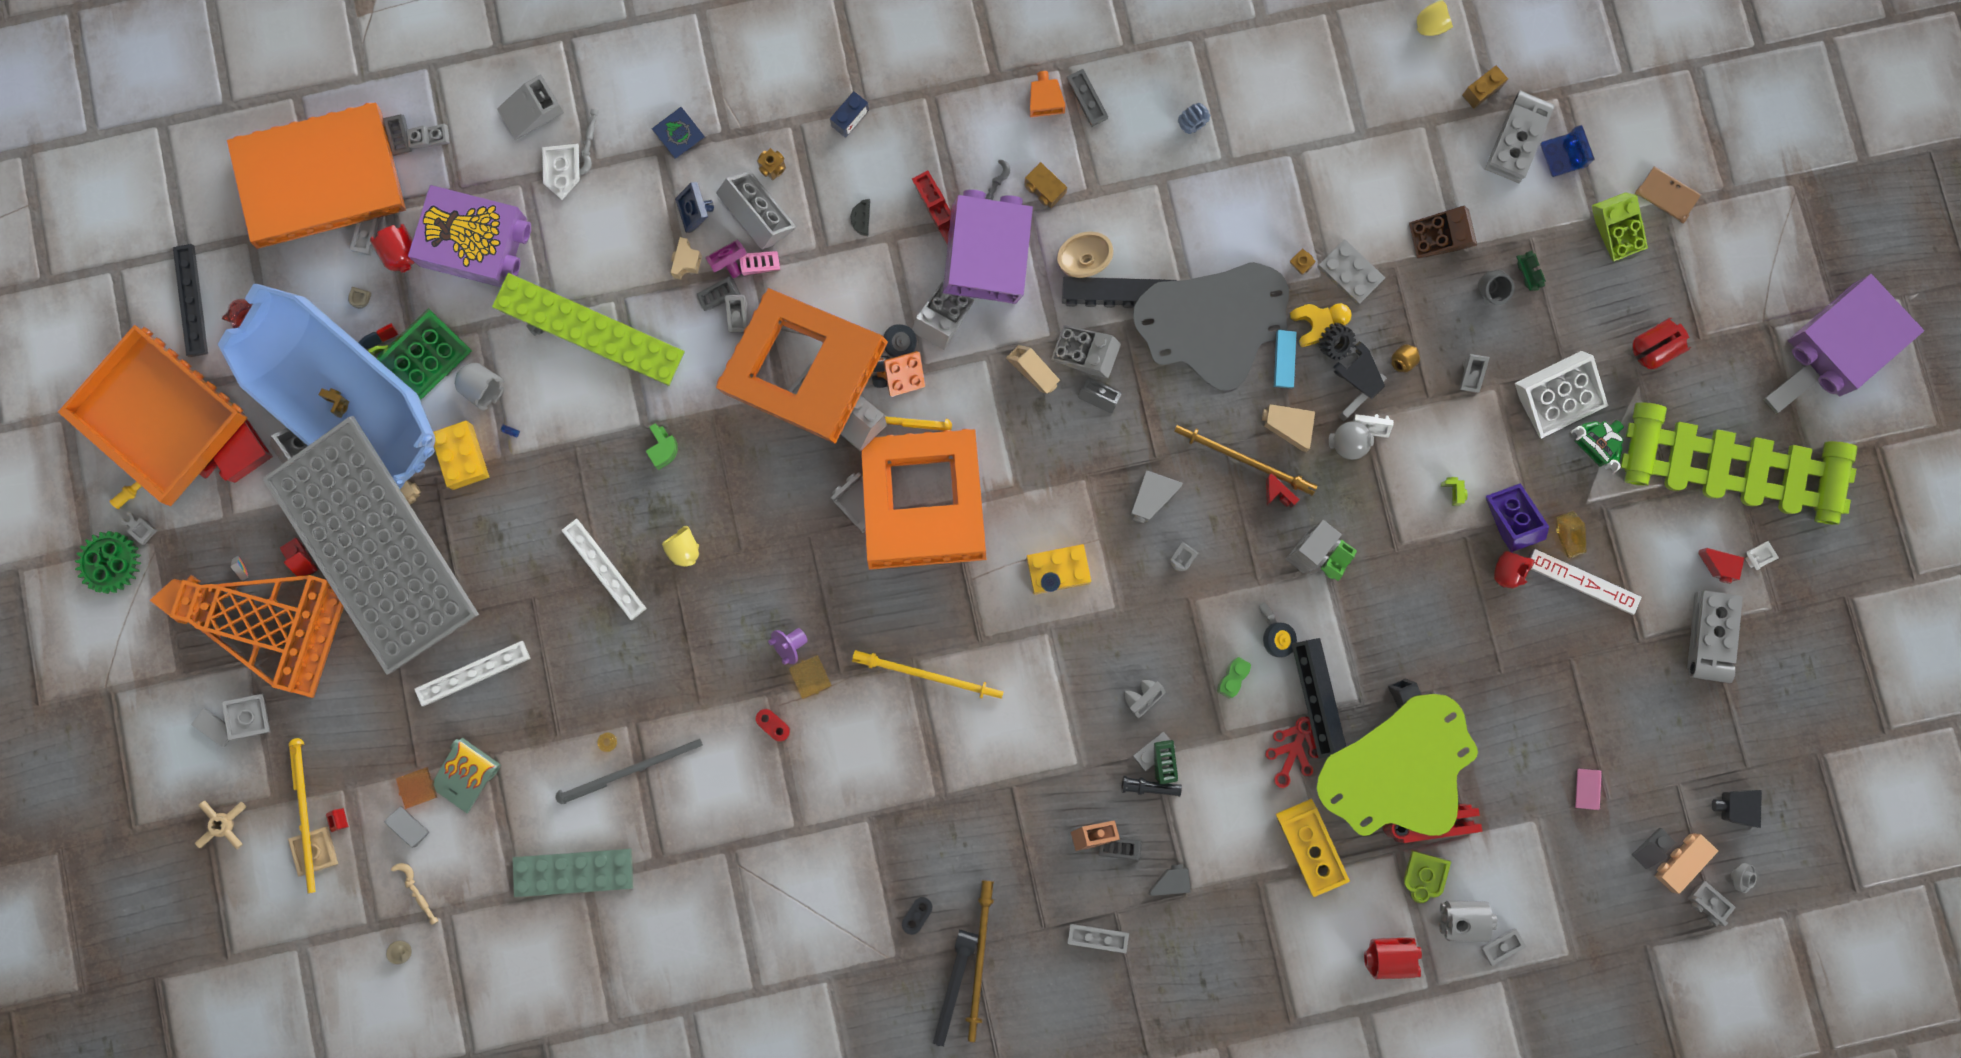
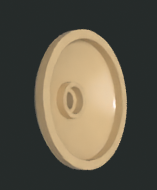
[1057,232,1114,278]

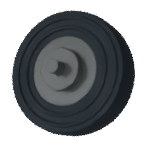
[883,324,917,358]

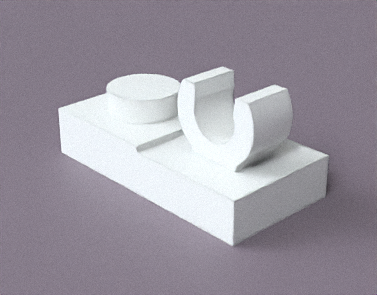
[1353,414,1393,438]

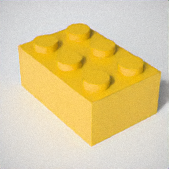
[433,421,490,490]
[1026,544,1091,595]

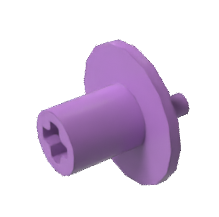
[768,628,807,665]

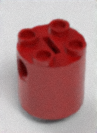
[1364,937,1422,980]

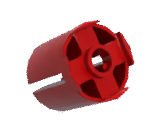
[1632,318,1691,369]

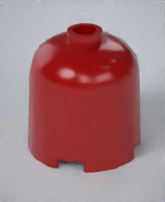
[370,224,415,273]

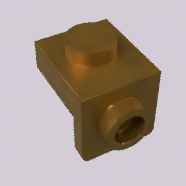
[1290,248,1316,274]
[318,388,349,418]

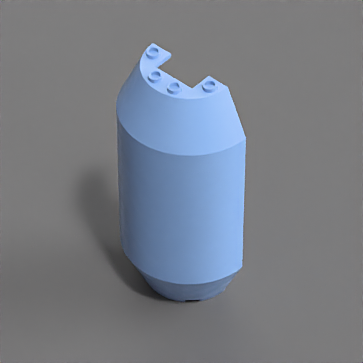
[218,284,435,489]

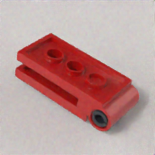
[1383,804,1483,843]

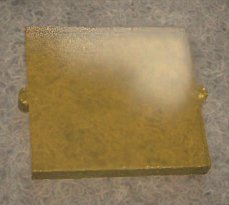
[789,655,832,699]

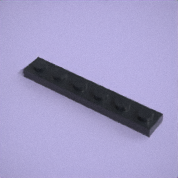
[173,244,208,357]

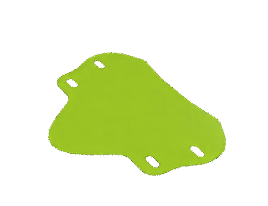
[1317,694,1478,836]

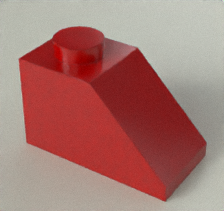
[1698,548,1744,584]

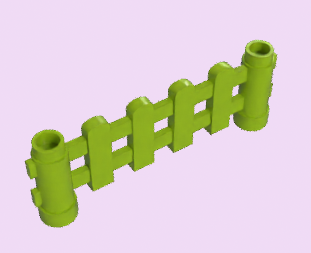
[1620,402,1858,525]

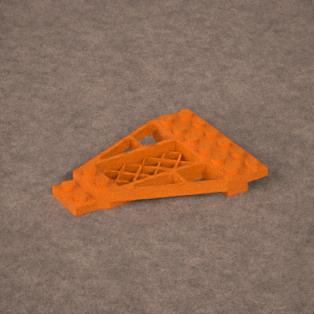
[169,575,344,698]

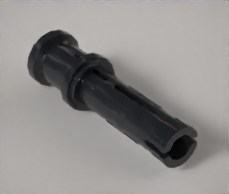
[1121,776,1182,797]

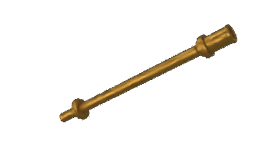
[1174,425,1318,496]
[965,880,994,1042]

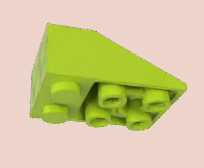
[1591,192,1648,261]

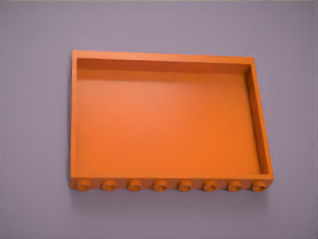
[227,102,406,249]
[58,325,247,507]

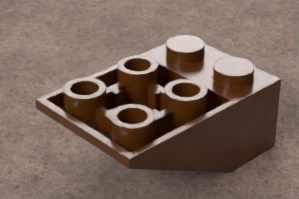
[1409,205,1477,258]

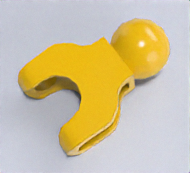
[1290,303,1352,347]

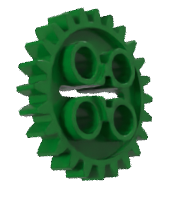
[75,531,141,594]

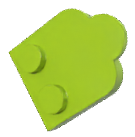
[1404,850,1451,903]

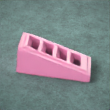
[740,251,780,276]

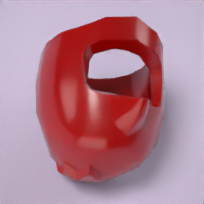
[1494,551,1535,589]

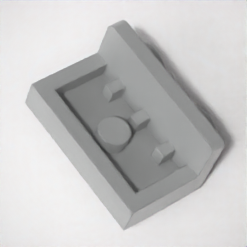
[1688,880,1736,926]

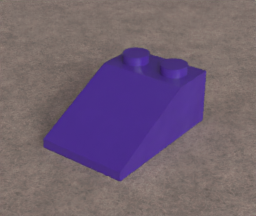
[1486,483,1549,552]

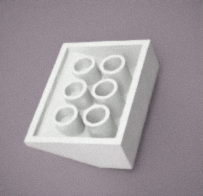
[1515,351,1608,438]

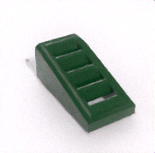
[1154,740,1178,784]

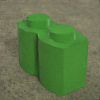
[1217,657,1251,699]

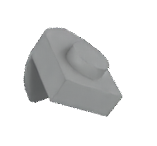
[1171,542,1199,571]

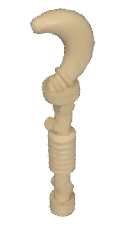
[391,863,439,925]

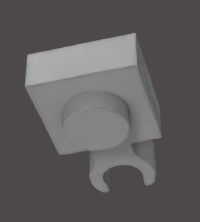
[121,512,158,545]

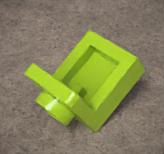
[1441,477,1468,506]

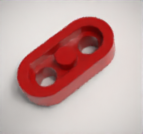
[756,709,790,741]

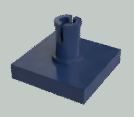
[675,182,714,233]

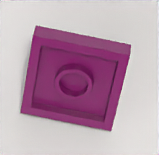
[705,239,747,278]

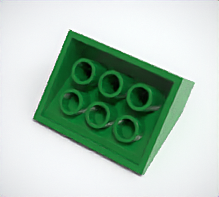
[376,308,472,400]

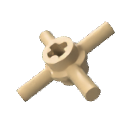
[195,801,246,850]

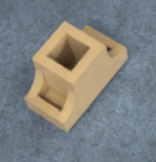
[671,237,702,279]

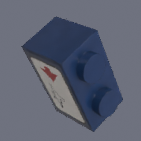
[830,91,869,138]

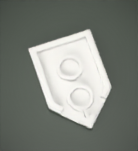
[542,144,580,200]

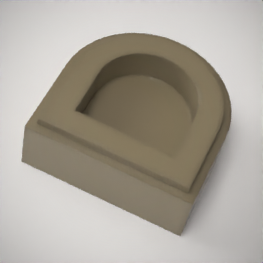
[348,287,372,309]

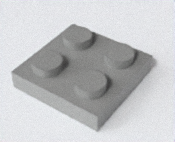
[222,694,270,741]

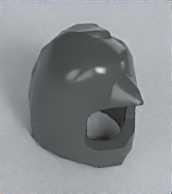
[1478,270,1515,305]

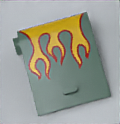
[430,738,501,813]

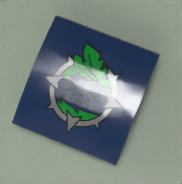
[651,107,705,159]

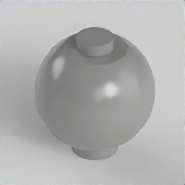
[1329,421,1374,460]

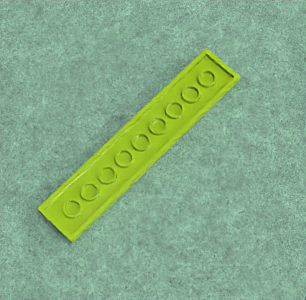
[492,273,685,386]

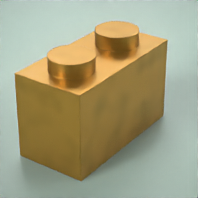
[1462,65,1508,109]
[1025,162,1068,208]

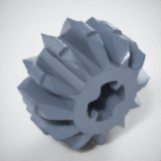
[1178,103,1211,134]

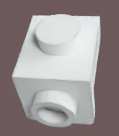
[1745,541,1779,570]

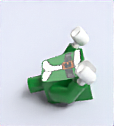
[1571,420,1624,474]

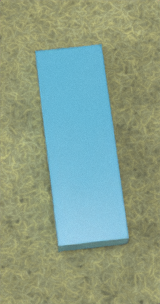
[1274,330,1297,389]

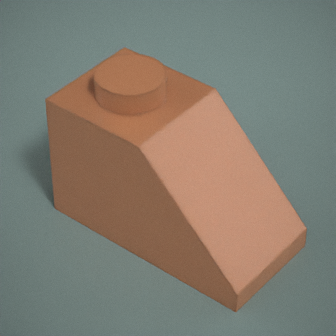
[1071,820,1120,851]

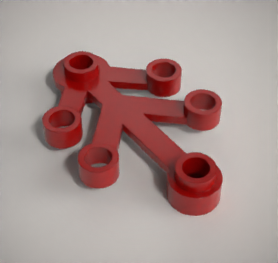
[1265,717,1318,788]

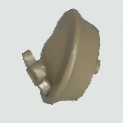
[386,941,412,964]

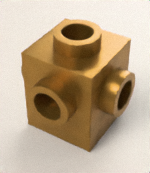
[757,148,786,180]

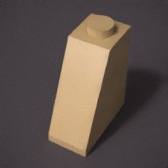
[1006,345,1060,394]
[1262,404,1315,452]

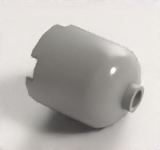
[454,363,505,410]

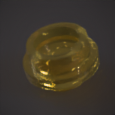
[597,732,617,752]

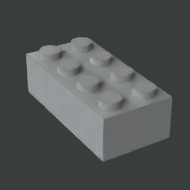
[1286,520,1342,573]

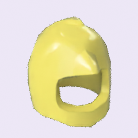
[1417,0,1453,36]
[662,526,699,567]

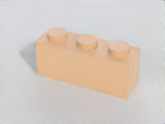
[1655,833,1718,894]

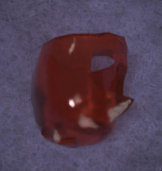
[221,298,253,328]

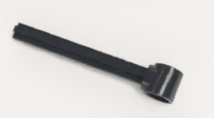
[933,929,978,1047]

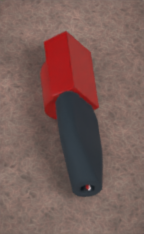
[358,323,398,349]

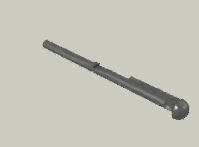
[555,739,703,804]

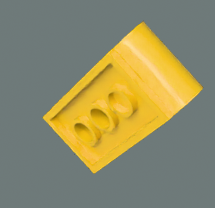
[1275,798,1350,897]

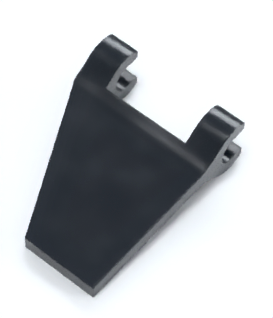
[1333,341,1385,400]

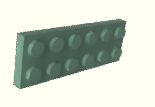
[513,849,633,897]

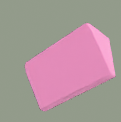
[1575,769,1601,810]

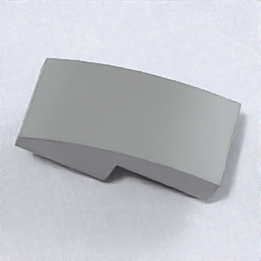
[407,124,450,148]

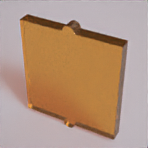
[396,767,438,809]

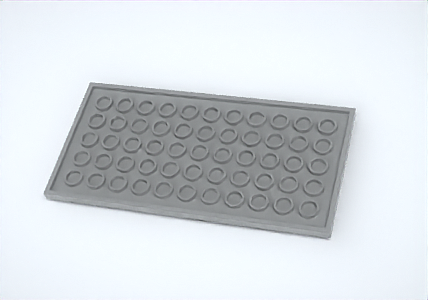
[263,416,479,675]

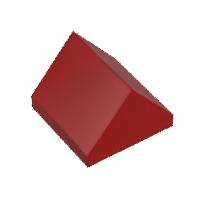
[326,808,349,832]

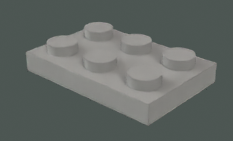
[1318,239,1385,305]

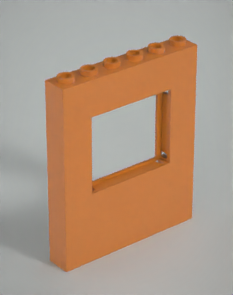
[716,288,888,444]
[862,429,986,570]

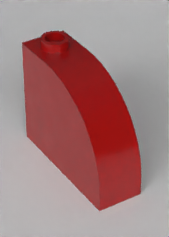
[213,412,273,483]

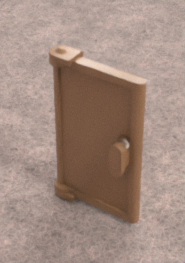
[1635,166,1701,223]

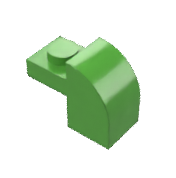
[646,423,678,470]
[1321,540,1357,581]

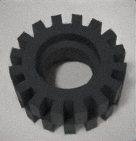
[1319,323,1356,360]

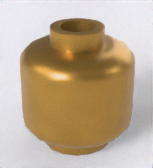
[1391,344,1420,373]

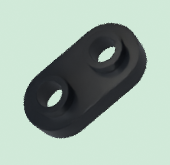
[902,897,933,935]

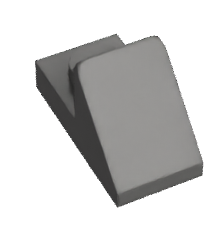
[725,295,748,332]
[1460,354,1490,393]

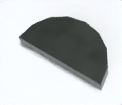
[850,199,870,237]

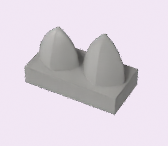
[1125,680,1166,719]

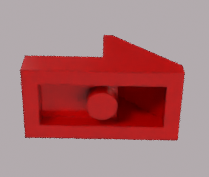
[1266,473,1300,508]
[280,538,318,576]

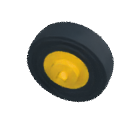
[1263,622,1297,657]

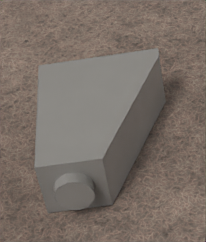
[1130,470,1183,523]

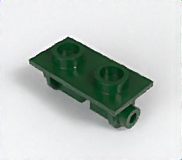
[1516,251,1546,291]

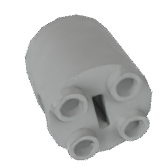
[1439,901,1497,942]

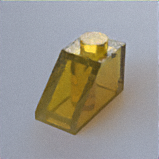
[1556,511,1587,559]

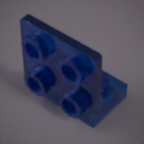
[1540,125,1595,177]

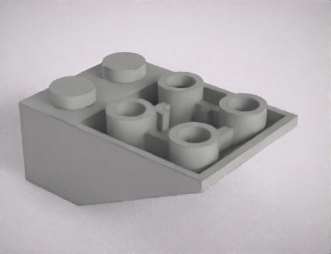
[497,74,564,140]
[912,282,974,350]
[1051,325,1121,378]

